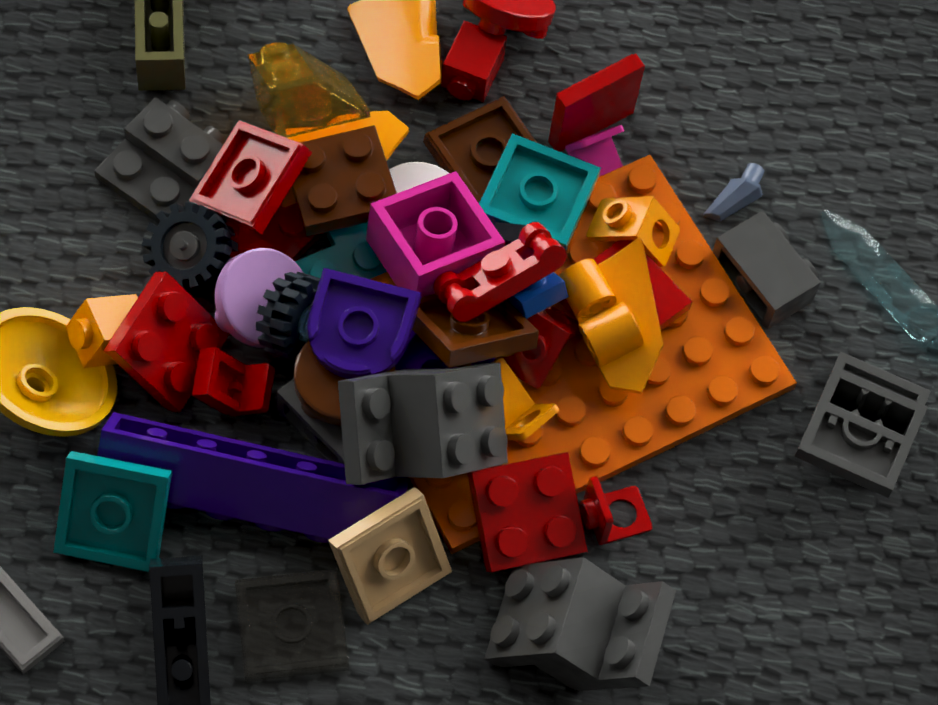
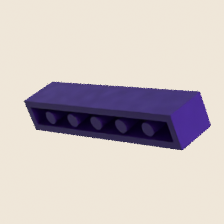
[97,412,410,543]

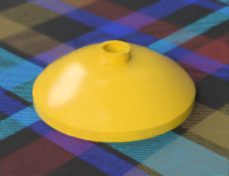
[0,307,117,437]

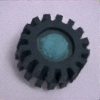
[256,272,320,364]

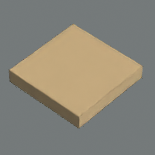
[328,487,452,625]

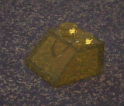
[248,42,371,138]

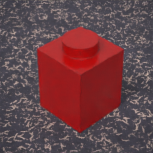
[441,20,507,102]

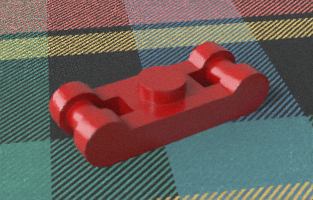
[433,222,567,322]

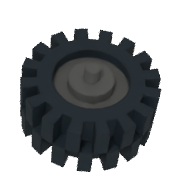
[142,202,239,296]

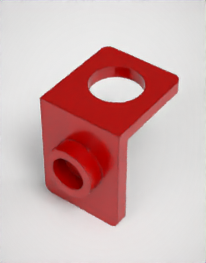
[501,306,580,389]
[579,476,652,545]

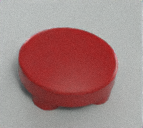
[462,0,556,39]

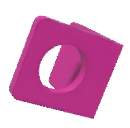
[565,125,624,177]

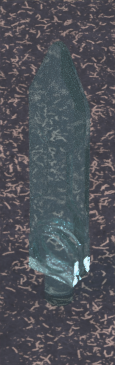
[821,210,938,350]

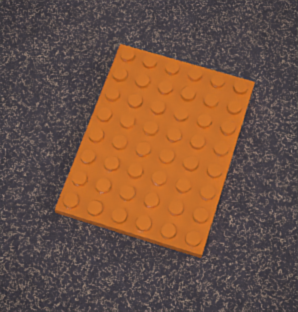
[370,155,797,554]

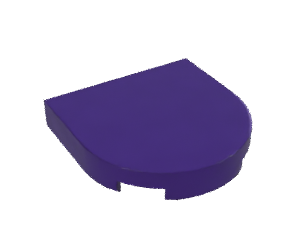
[307,268,421,379]

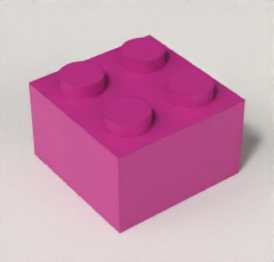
[366,171,505,297]

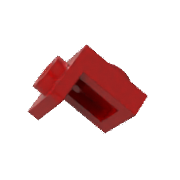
[192,347,275,416]

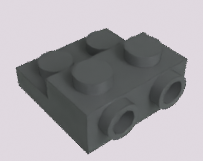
[94,97,226,223]

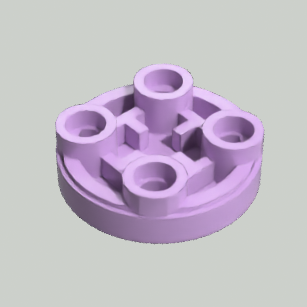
[215,248,306,348]

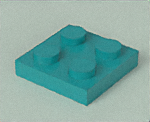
[479,133,601,250]
[53,451,172,572]

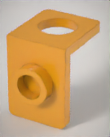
[586,196,680,266]
[491,358,559,440]

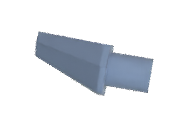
[703,163,764,221]

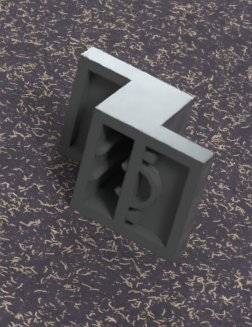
[794,351,931,498]
[338,363,508,485]
[484,557,676,691]

